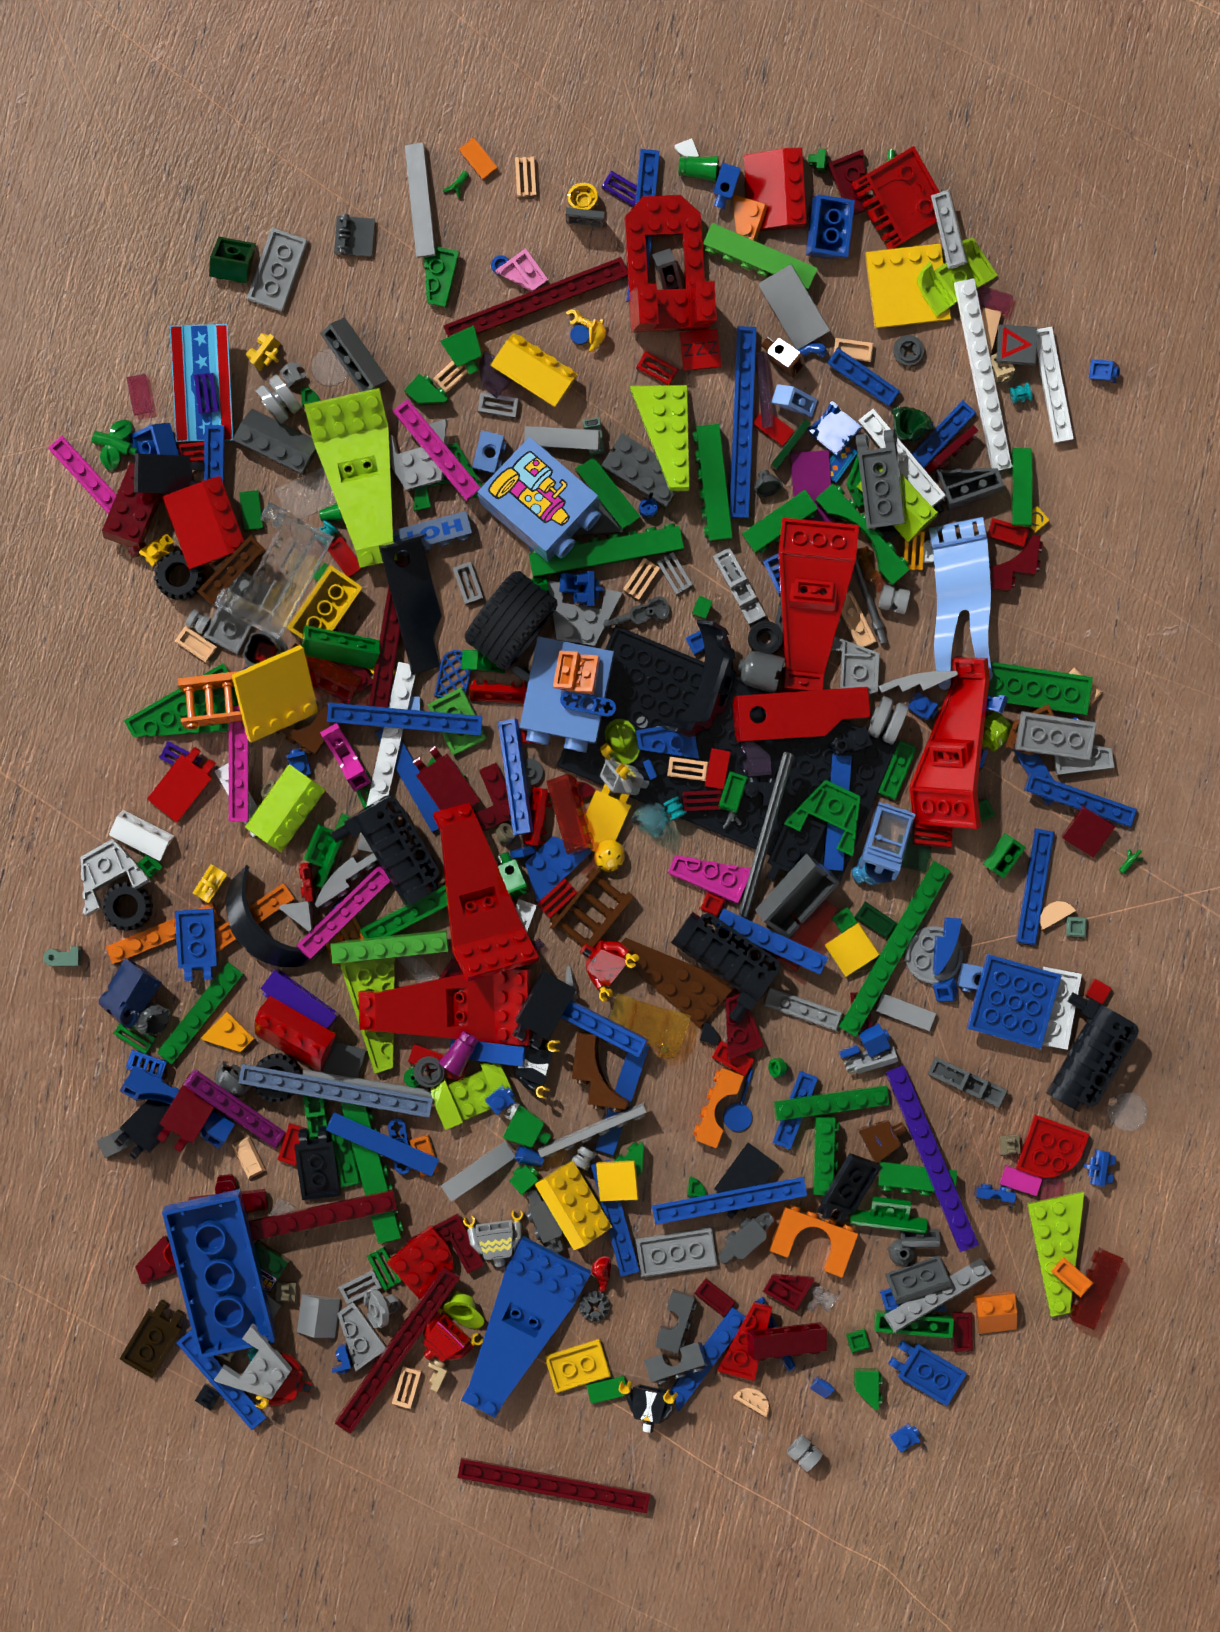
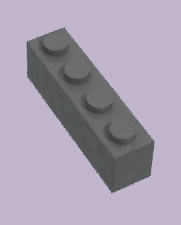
[320,317,388,392]

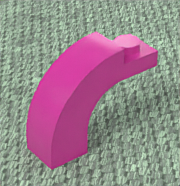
[320,723,371,792]

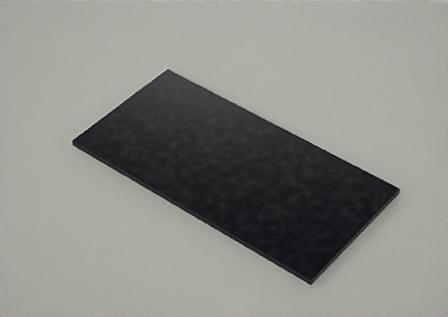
[556,625,898,885]

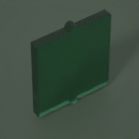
[894,835,931,872]

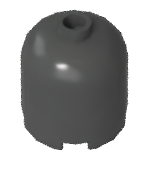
[738,651,785,694]

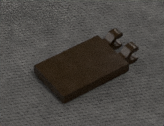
[119,1299,185,1378]

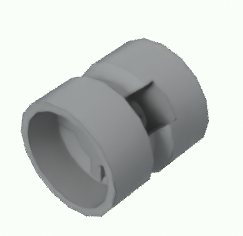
[878,584,910,614]
[786,1435,823,1472]

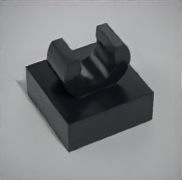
[195,1383,221,1410]

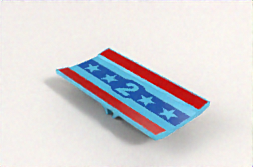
[170,324,233,442]

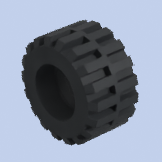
[154,551,205,601]
[102,882,153,931]
[253,1053,302,1103]

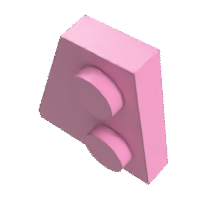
[496,248,548,291]

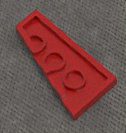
[717,1302,773,1381]

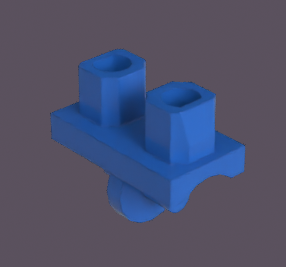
[574,571,605,607]
[1084,1149,1116,1187]

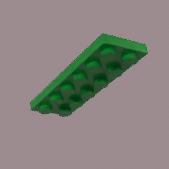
[988,662,1093,716]

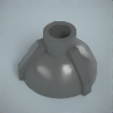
[754,470,783,498]
[887,1238,916,1267]

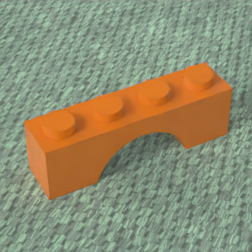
[693,1067,744,1148]

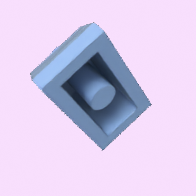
[771,384,818,417]

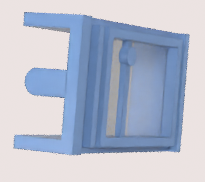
[859,802,916,880]

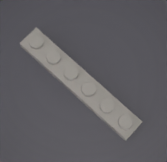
[538,1102,648,1158]
[884,1258,991,1333]

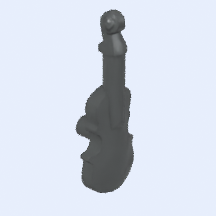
[603,596,669,629]

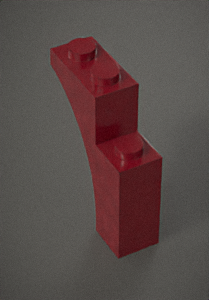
[990,535,1043,592]

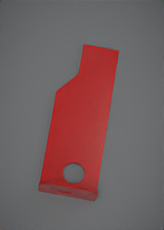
[733,687,870,742]

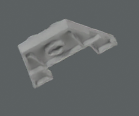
[389,419,448,491]
[548,580,622,646]
[831,637,879,694]
[80,839,151,916]
[214,1323,292,1399]

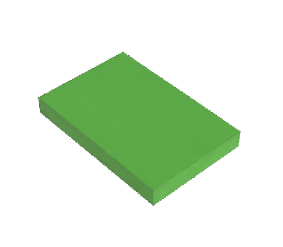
[427,687,487,756]

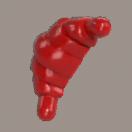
[592,1256,611,1292]

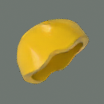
[568,183,598,210]
[594,840,625,872]

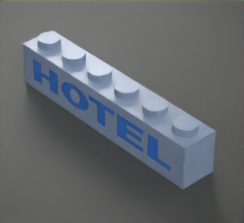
[366,511,473,567]

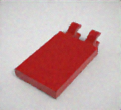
[147,747,216,823]

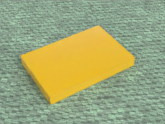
[544,1339,611,1393]

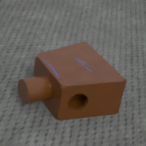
[761,337,805,379]
[858,1120,907,1163]

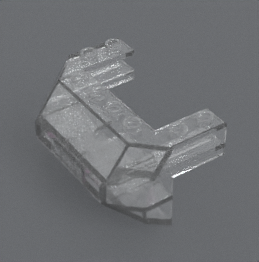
[214,502,334,640]

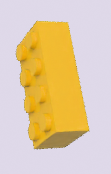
[535,1161,612,1250]

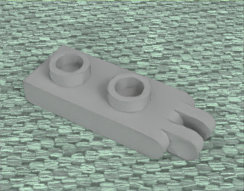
[844,1043,898,1074]

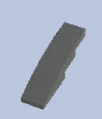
[928,1057,1008,1108]

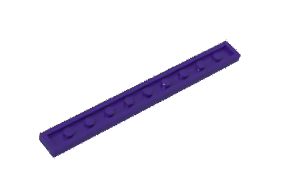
[885,1065,979,1253]

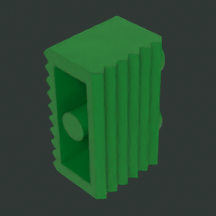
[983,833,1026,878]

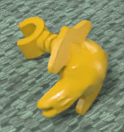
[566,310,606,352]

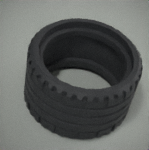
[465,571,558,670]

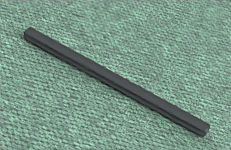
[739,752,794,917]

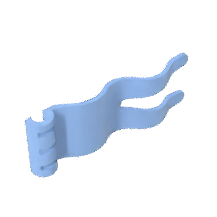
[929,517,993,690]

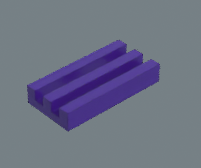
[601,171,637,207]
[194,373,219,414]
[159,741,202,766]

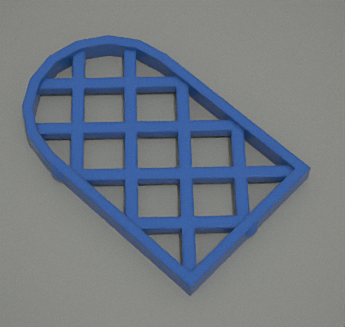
[434,650,471,697]

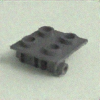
[334,214,375,257]

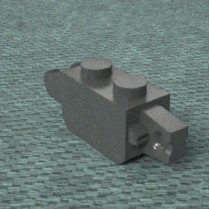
[526,1188,563,1253]
[718,1211,774,1263]

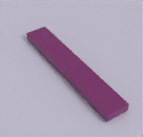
[184,1069,286,1148]

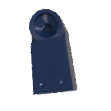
[99,958,162,1028]

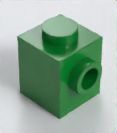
[509,1165,540,1195]

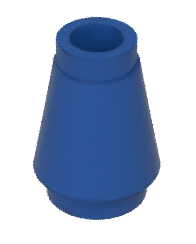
[515,1146,545,1167]

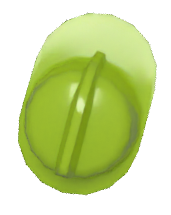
[605,719,639,764]
[443,1291,484,1329]

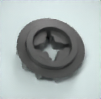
[893,335,924,366]
[414,1056,444,1087]
[579,1291,610,1322]

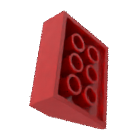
[744,147,806,231]
[162,476,244,570]
[255,996,336,1072]

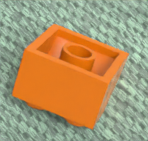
[974,1291,1017,1334]

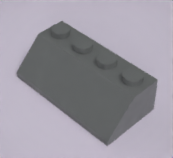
[233,409,317,476]

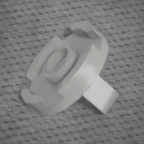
[364,1289,401,1328]

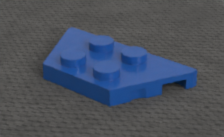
[525,836,592,902]

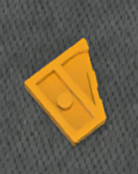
[201,1011,255,1052]

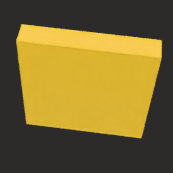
[596,1160,639,1201]

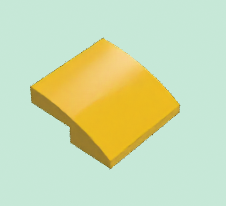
[825,922,880,977]

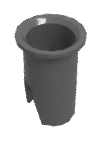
[243,631,287,667]

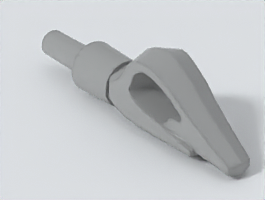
[566,966,578,1002]

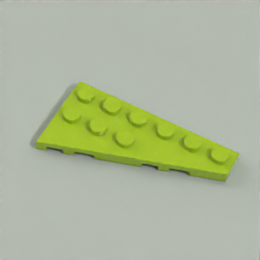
[630,385,689,491]
[340,957,395,1073]

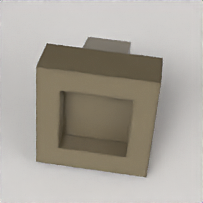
[999,1134,1020,1155]
[276,1281,297,1302]

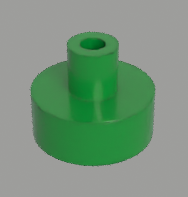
[768,1058,789,1078]
[404,1068,423,1087]

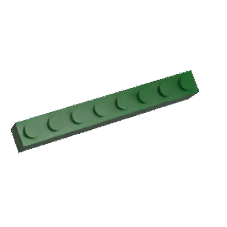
[529,524,684,578]
[340,1102,404,1244]

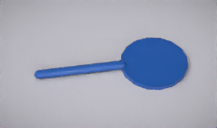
[723,1068,753,1132]

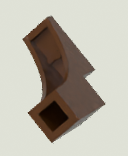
[572,1033,630,1112]

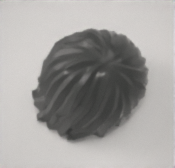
[134,1003,171,1036]

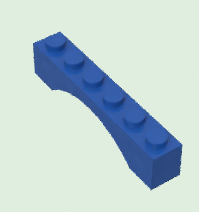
[120,1066,235,1149]

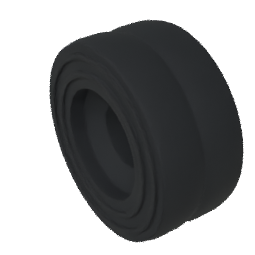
[748,621,783,654]

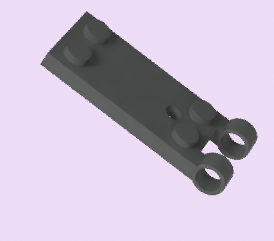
[856,429,906,529]

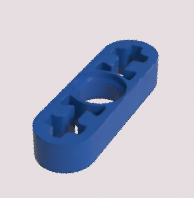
[560,691,616,717]
[388,1118,411,1174]

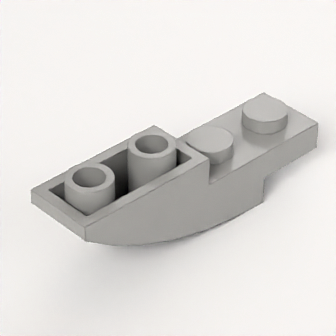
[315,853,377,909]

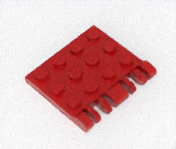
[851,146,940,249]

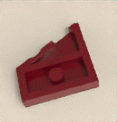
[762,1273,815,1311]

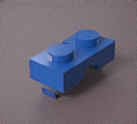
[974,1184,1016,1208]

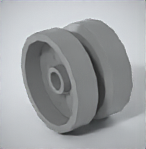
[255,374,302,424]
[868,696,909,745]

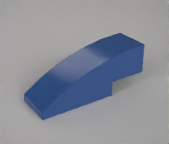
[932,917,962,975]

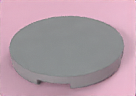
[905,926,963,984]

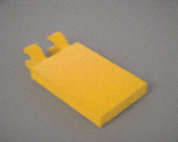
[573,783,631,853]

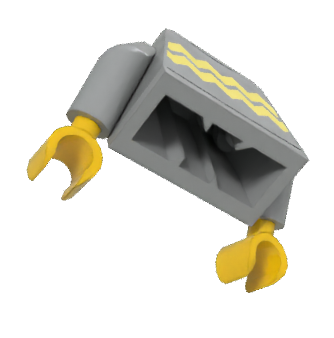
[600,743,649,795]
[463,1210,523,1267]

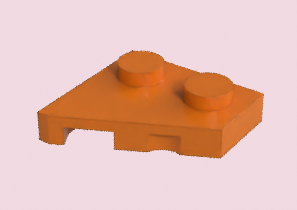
[733,194,768,241]

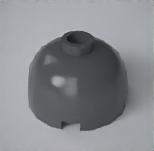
[214,1061,253,1098]

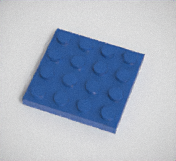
[967,954,1061,1049]

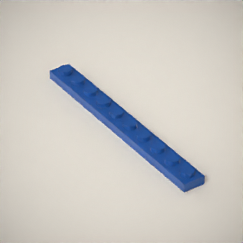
[729,326,756,518]

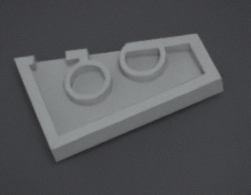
[1053,745,1114,775]
[337,1301,386,1372]

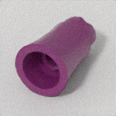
[438,1031,479,1077]

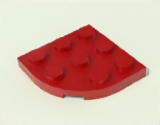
[1015,1114,1089,1178]
[387,1225,453,1300]

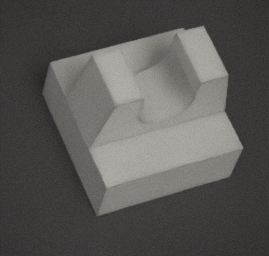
[280,362,306,388]

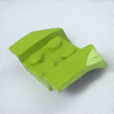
[917,238,998,317]
[431,1061,516,1130]

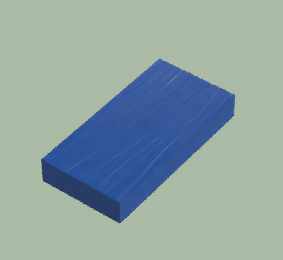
[162,1189,277,1359]

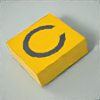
[1029,506,1049,533]

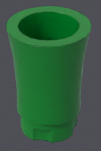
[678,156,719,183]

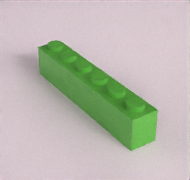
[703,223,818,291]
[330,930,449,964]

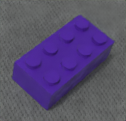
[260,969,340,1030]

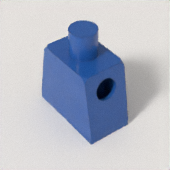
[713,163,741,209]

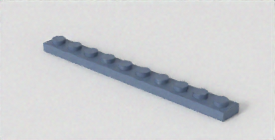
[238,1064,433,1118]

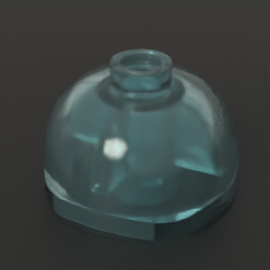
[630,803,670,839]

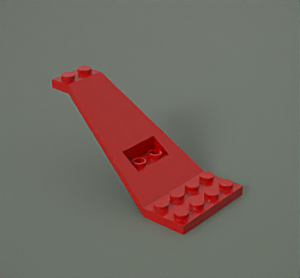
[778,518,859,692]
[909,657,990,829]
[433,803,539,982]
[358,968,532,1046]

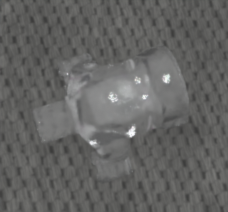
[807,1285,839,1313]

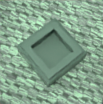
[1065,917,1087,937]

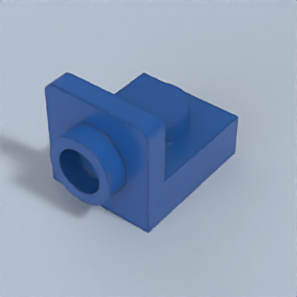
[1089,359,1120,383]
[908,692,938,721]
[286,748,312,775]
[485,1085,516,1115]
[332,1343,353,1375]
[889,1423,921,1453]

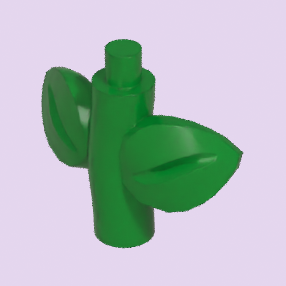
[91,420,138,471]

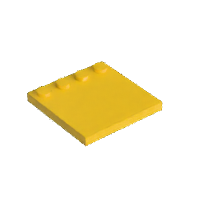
[865,243,951,329]
[232,645,319,743]

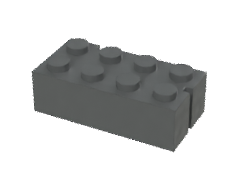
[601,433,677,509]
[755,853,840,939]

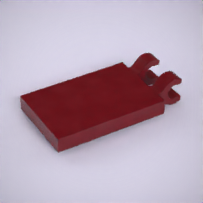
[413,746,480,810]
[157,1074,215,1153]

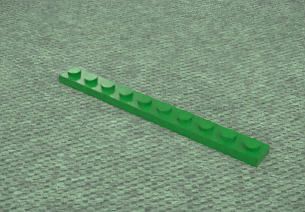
[839,861,950,1037]

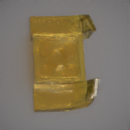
[610,993,691,1058]

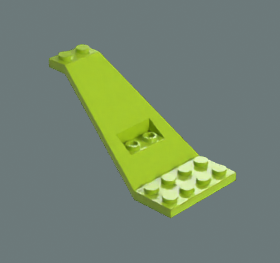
[304,388,398,568]

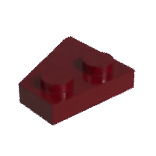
[135,1235,177,1284]

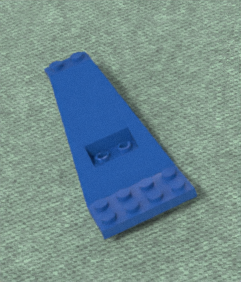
[461,1236,592,1418]

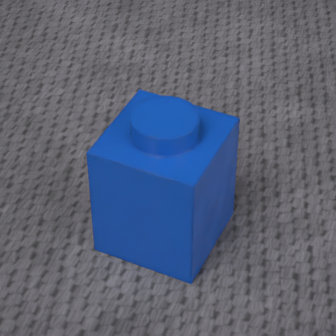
[858,1024,891,1057]

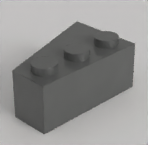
[936,468,1004,511]

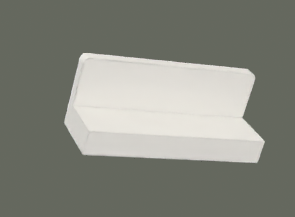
[109,810,174,861]

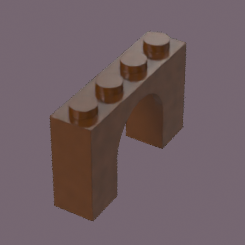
[276,705,336,755]

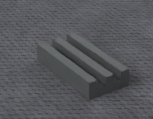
[900,1229,940,1247]

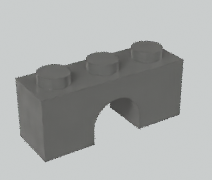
[655,1289,697,1354]
[644,1342,709,1385]

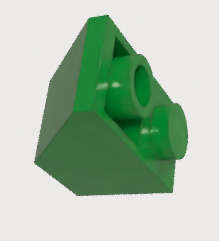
[404,373,449,406]
[461,650,505,673]
[614,1141,644,1177]
[854,1368,882,1410]

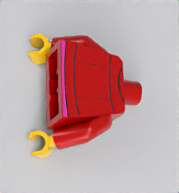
[423,1307,483,1361]

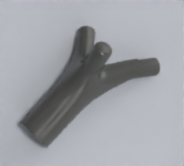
[723,811,742,829]

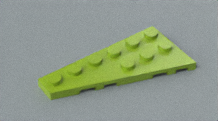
[1027,1191,1084,1317]

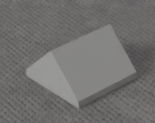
[279,901,315,932]
[297,1294,340,1338]

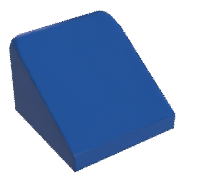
[932,978,959,1002]
[810,1376,834,1398]

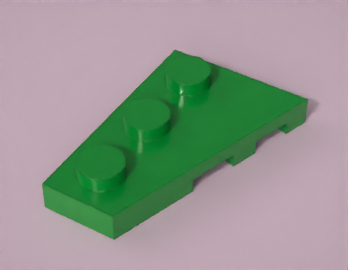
[424,246,460,308]

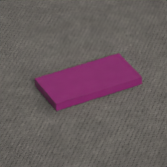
[790,450,833,522]

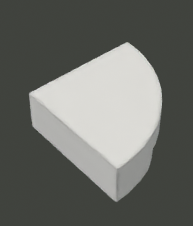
[674,138,699,157]
[505,1101,520,1120]

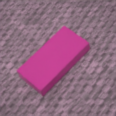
[999,1165,1042,1196]

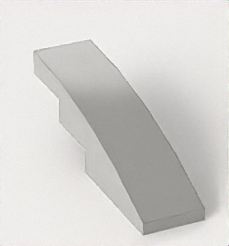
[713,547,767,626]
[879,671,958,693]
[441,1141,515,1202]

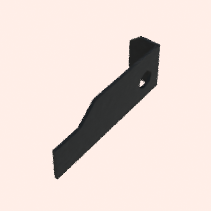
[379,533,442,675]

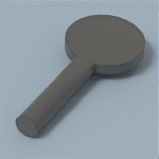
[524,758,543,802]

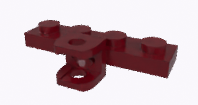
[188,1174,268,1212]

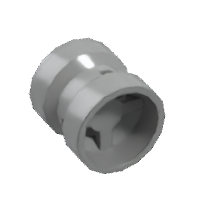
[185,609,211,635]
[571,1144,597,1170]

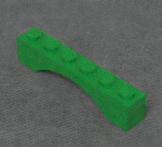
[815,484,910,586]

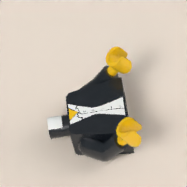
[515,1040,560,1099]
[619,1381,678,1433]

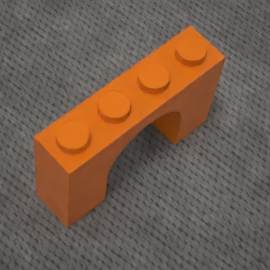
[769,1204,858,1277]

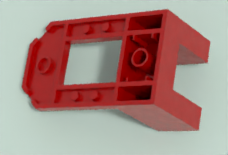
[624,195,717,333]

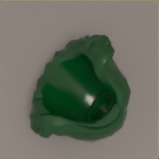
[892,406,934,442]

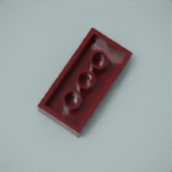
[102,462,163,551]

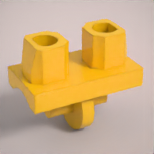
[246,333,281,371]
[139,534,175,566]
[193,864,228,903]

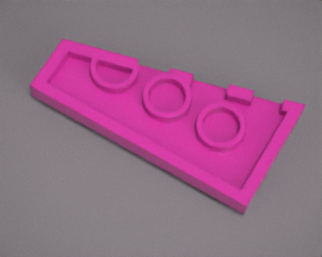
[667,855,751,904]

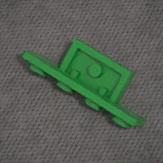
[303,813,350,888]
[850,1196,927,1234]

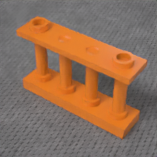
[178,671,243,730]

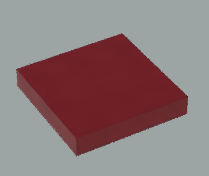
[1061,806,1115,858]

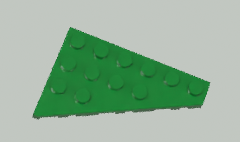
[124,663,239,737]

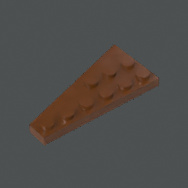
[621,937,734,1027]

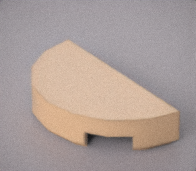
[1039,901,1076,930]
[733,1387,769,1417]

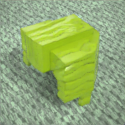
[982,712,1012,752]

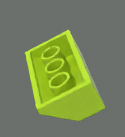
[857,465,938,542]
[245,764,326,853]

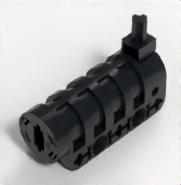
[330,795,439,906]
[671,911,780,1023]
[1046,992,1139,1112]

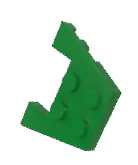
[413,443,482,512]
[784,780,860,856]

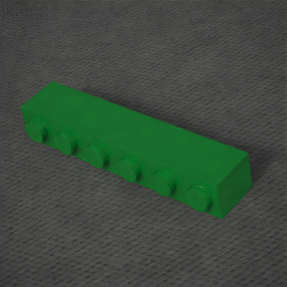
[693,424,732,542]

